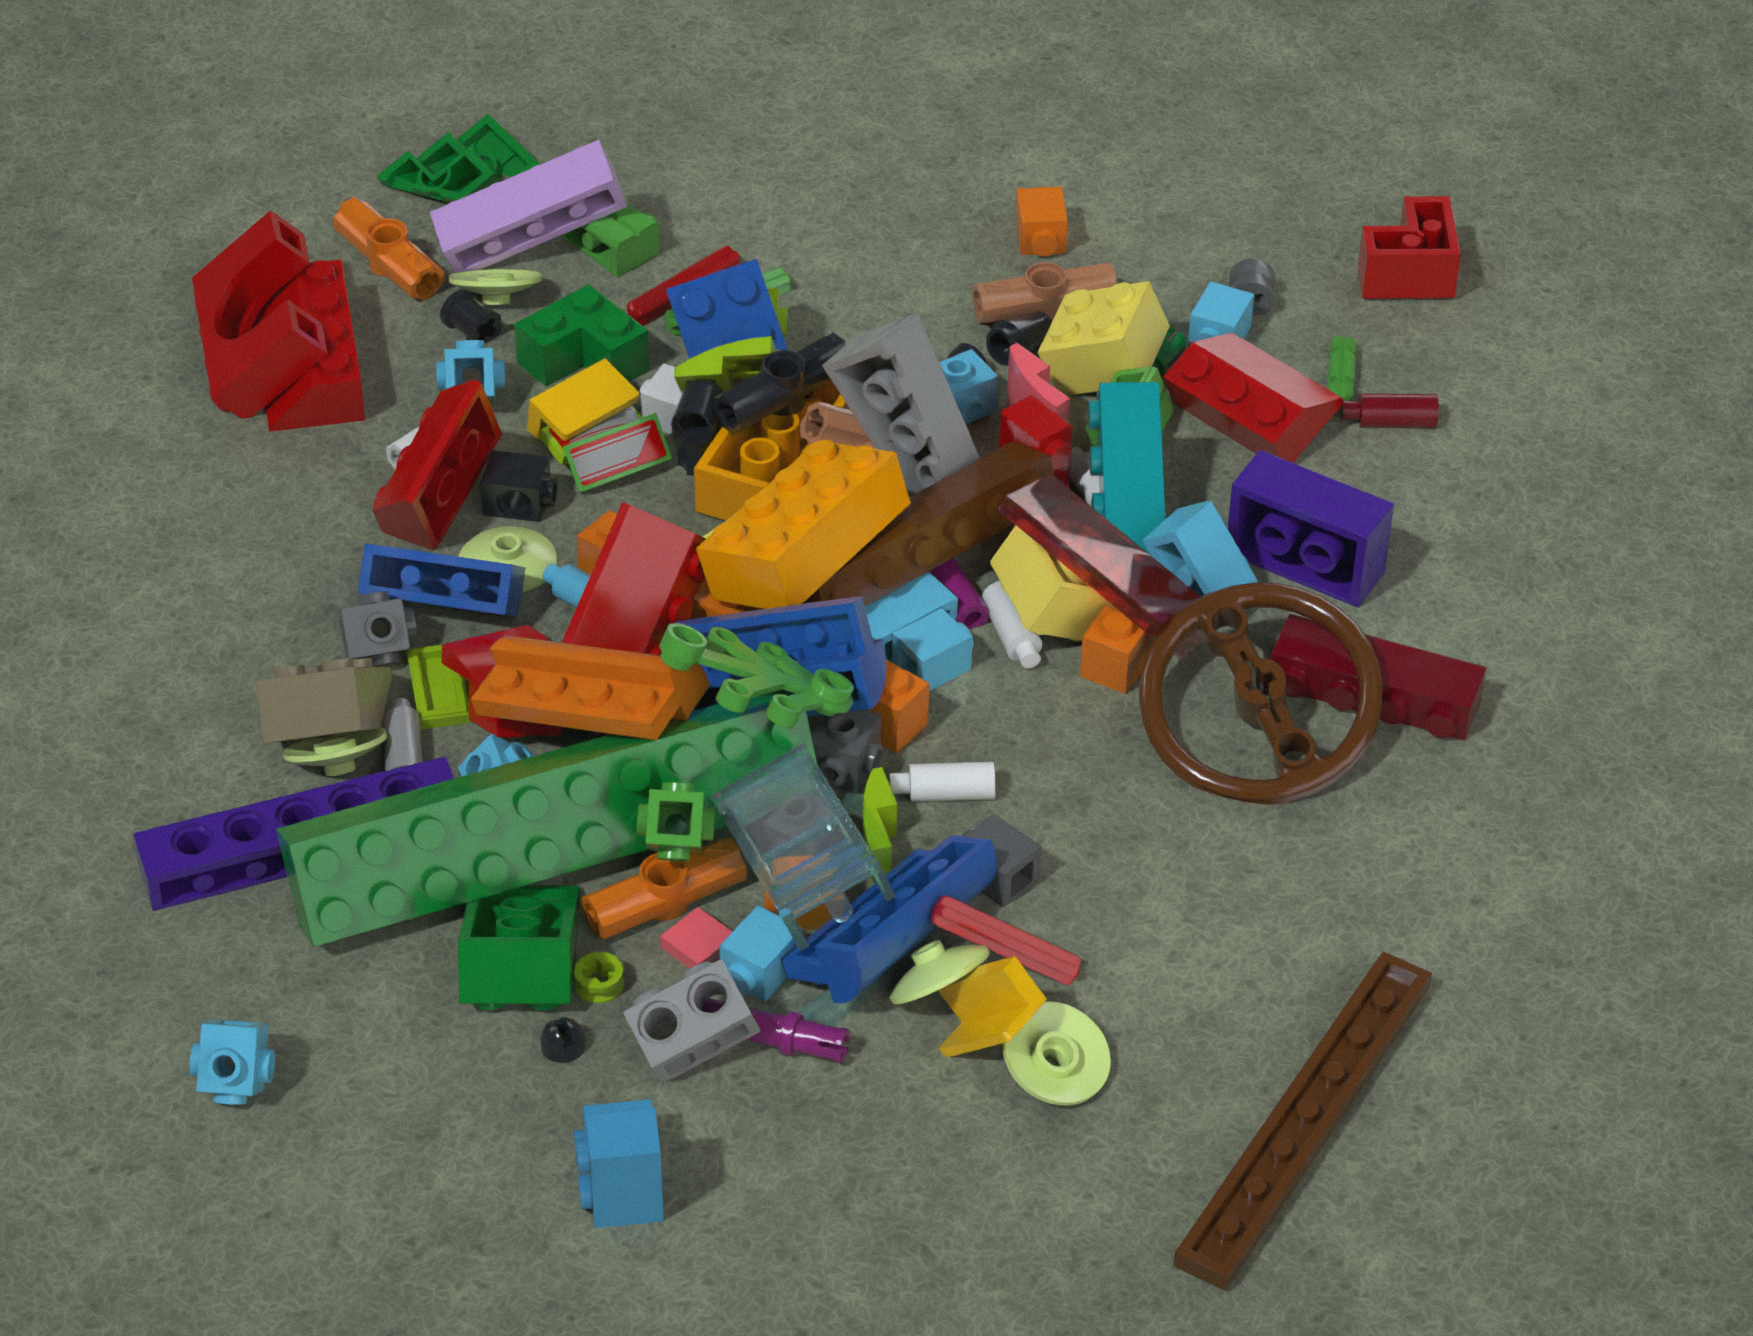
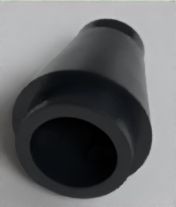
[986,311,1052,364]

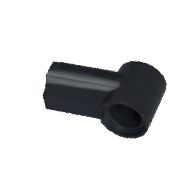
[671,379,723,476]

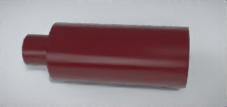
[1341,393,1439,429]

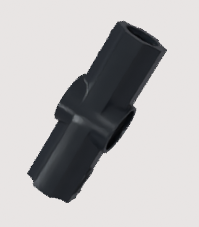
[713,332,846,434]

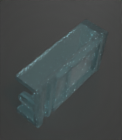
[710,743,896,951]

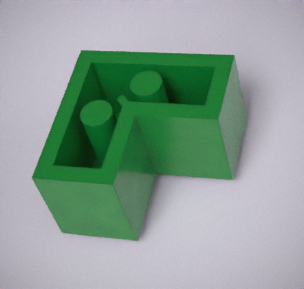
[514,284,650,387]

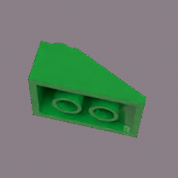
[458,885,580,1010]

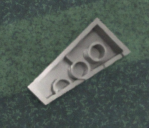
[822,312,980,497]

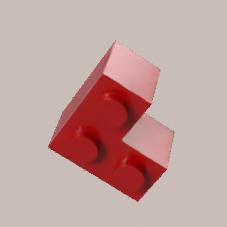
[1358,196,1461,299]

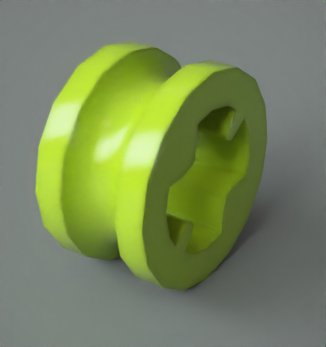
[574,952,624,1003]

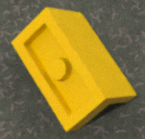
[527,358,639,441]
[938,956,1047,1057]

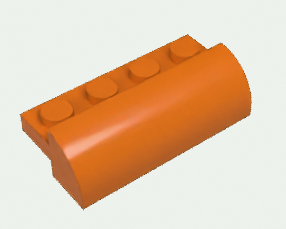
[471,636,710,740]

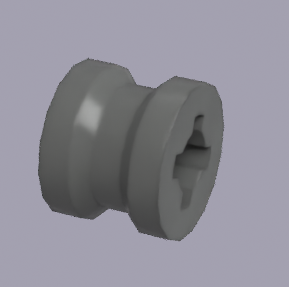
[1229,259,1275,315]

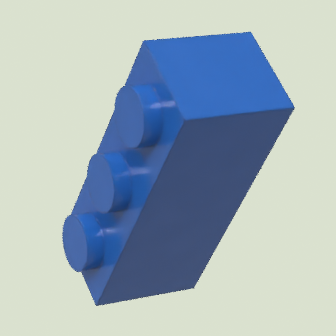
[358,543,526,617]

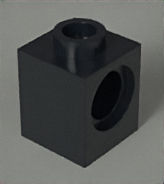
[480,450,558,522]

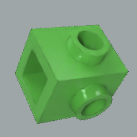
[637,782,715,862]

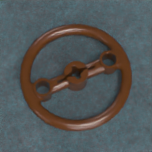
[1139,582,1382,805]

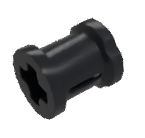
[440,289,502,343]

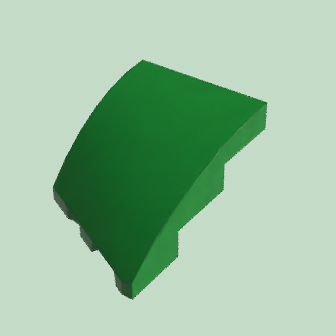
[376,113,540,203]

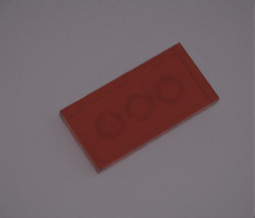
[998,474,1201,637]

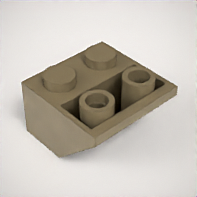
[256,658,392,743]

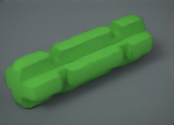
[1328,335,1356,408]

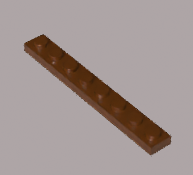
[1174,951,1432,1291]

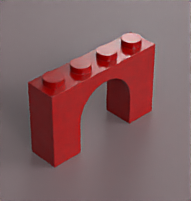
[192,210,328,419]

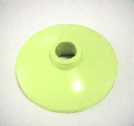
[449,269,542,305]
[458,526,557,593]
[282,728,387,776]
[889,940,990,1004]
[1003,1001,1111,1106]

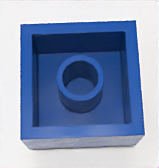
[666,259,788,359]

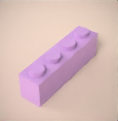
[430,140,628,273]

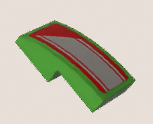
[563,413,673,493]

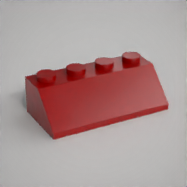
[254,259,365,432]

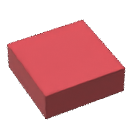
[660,907,733,968]

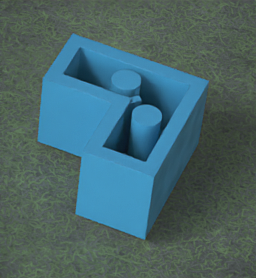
[573,1099,664,1228]

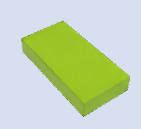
[407,645,471,730]

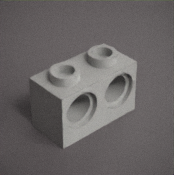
[623,959,761,1083]

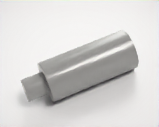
[382,698,423,771]

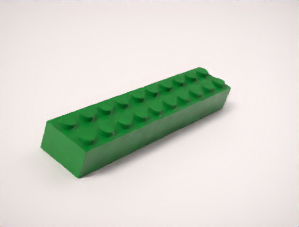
[276,690,823,947]

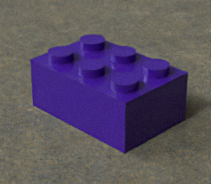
[1228,450,1394,608]

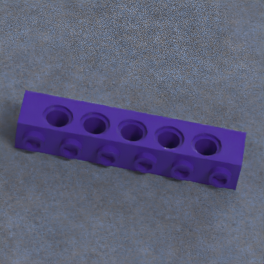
[133,756,454,911]

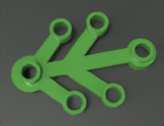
[659,623,854,728]

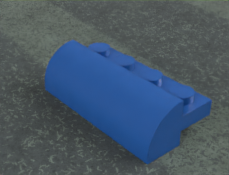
[675,596,886,717]
[781,835,997,1004]

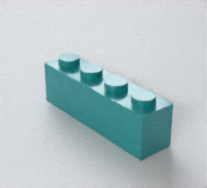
[1088,382,1166,584]

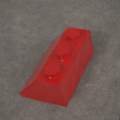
[1163,332,1344,463]
[372,380,502,551]
[561,502,706,655]

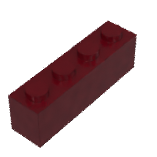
[1270,614,1487,741]

